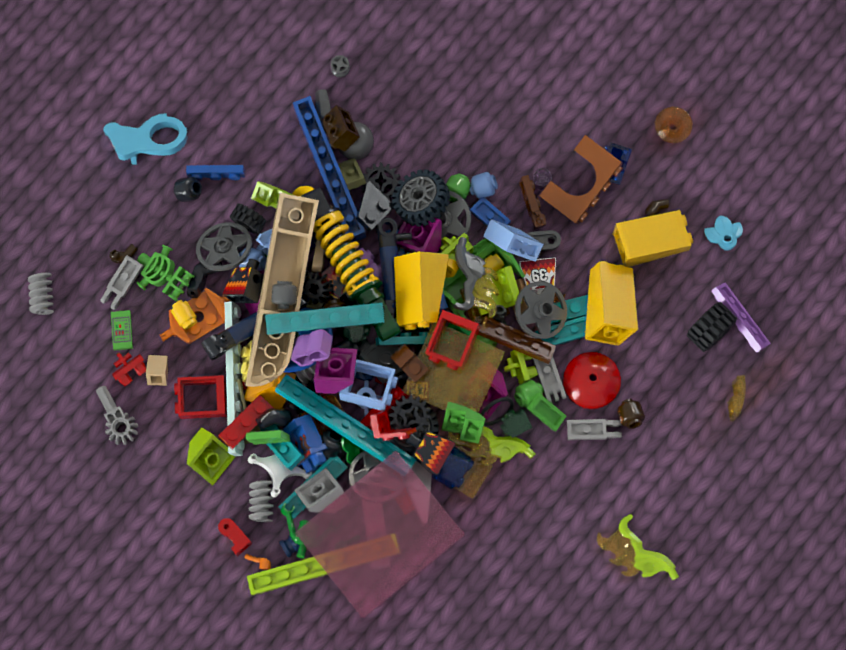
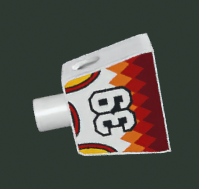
[519,257,556,295]

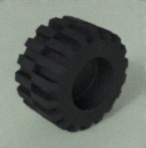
[687,302,737,352]

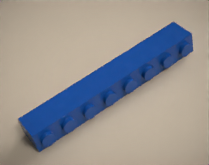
[293,96,366,242]

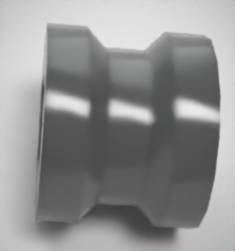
[331,55,350,78]

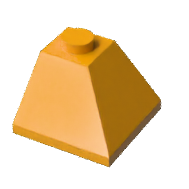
[244,372,296,409]

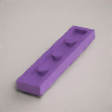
[711,282,771,352]

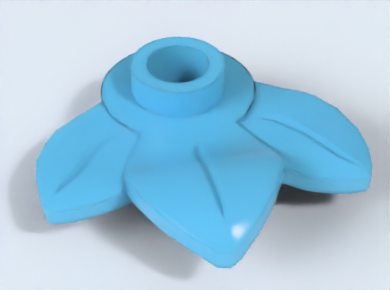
[704,216,743,250]

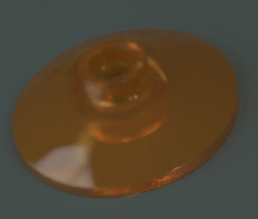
[655,107,693,143]

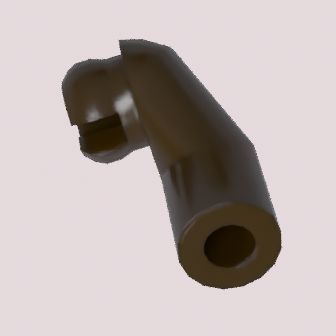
[645,199,669,217]
[109,244,138,263]

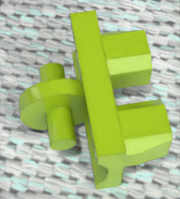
[440,233,474,261]
[504,350,538,385]

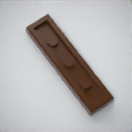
[478,316,556,364]

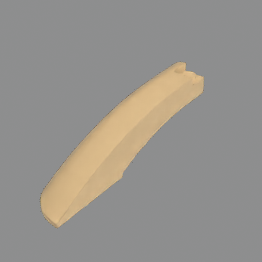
[245,193,319,387]

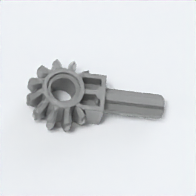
[96,386,138,445]

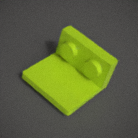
[472,266,522,315]

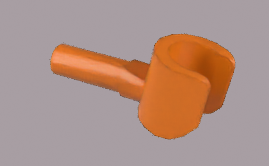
[244,554,271,570]

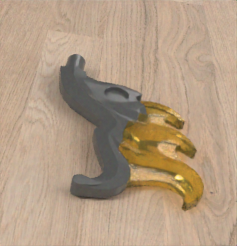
[454,237,499,319]

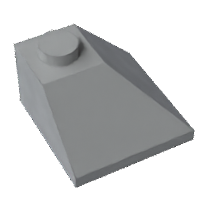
[294,468,351,514]

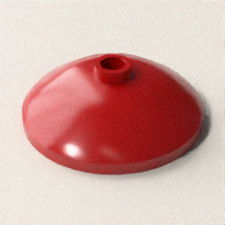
[563,352,621,409]

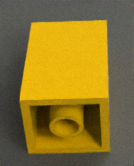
[613,210,693,267]
[394,251,449,330]
[585,261,638,346]

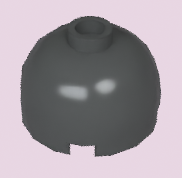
[338,122,374,160]

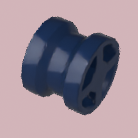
[279,535,299,558]

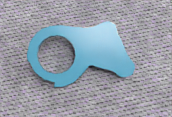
[103,113,187,165]

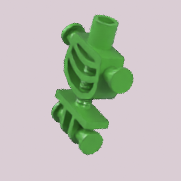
[137,245,195,302]

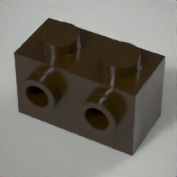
[321,105,360,152]

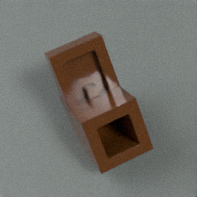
[390,344,430,383]

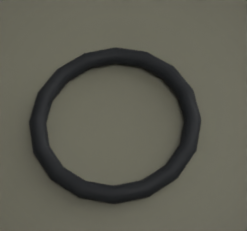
[480,397,514,426]

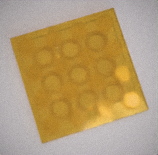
[403,322,505,413]

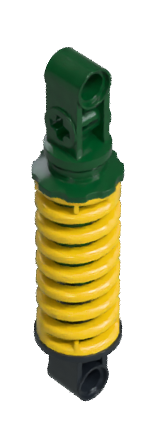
[301,187,400,342]

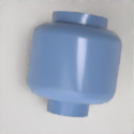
[470,172,498,199]
[239,248,267,272]

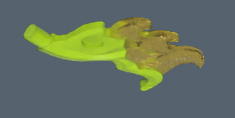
[448,408,536,465]
[597,514,679,581]

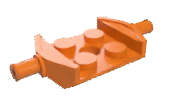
[159,288,231,344]

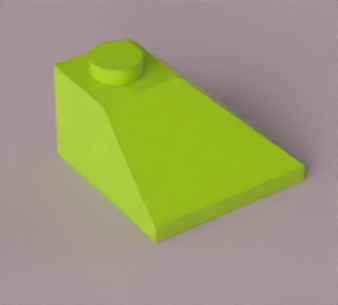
[187,427,236,485]

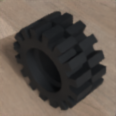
[230,203,267,235]

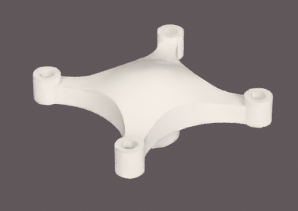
[248,454,312,497]

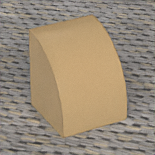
[146,355,168,386]

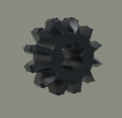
[302,271,334,304]

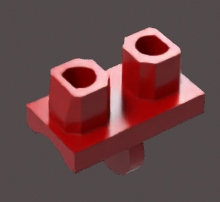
[112,352,146,386]

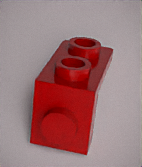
[370,411,416,441]

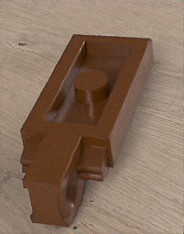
[519,175,546,229]

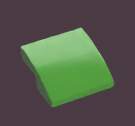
[442,402,485,444]

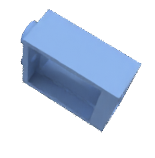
[483,219,543,262]
[339,359,398,411]

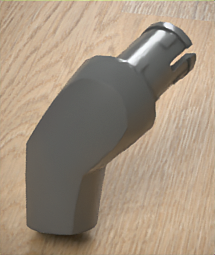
[315,89,331,126]

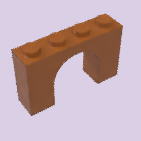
[539,135,623,224]

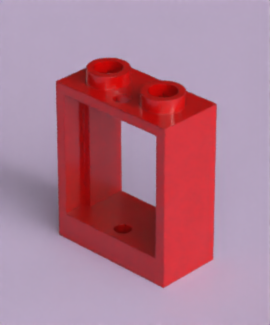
[425,310,481,371]
[174,375,227,419]

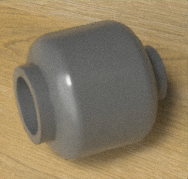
[271,281,297,309]

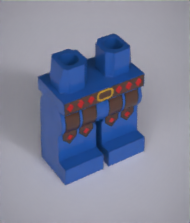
[282,414,327,473]

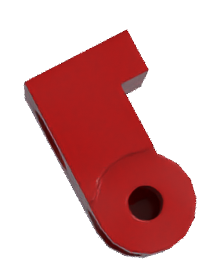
[218,518,252,556]

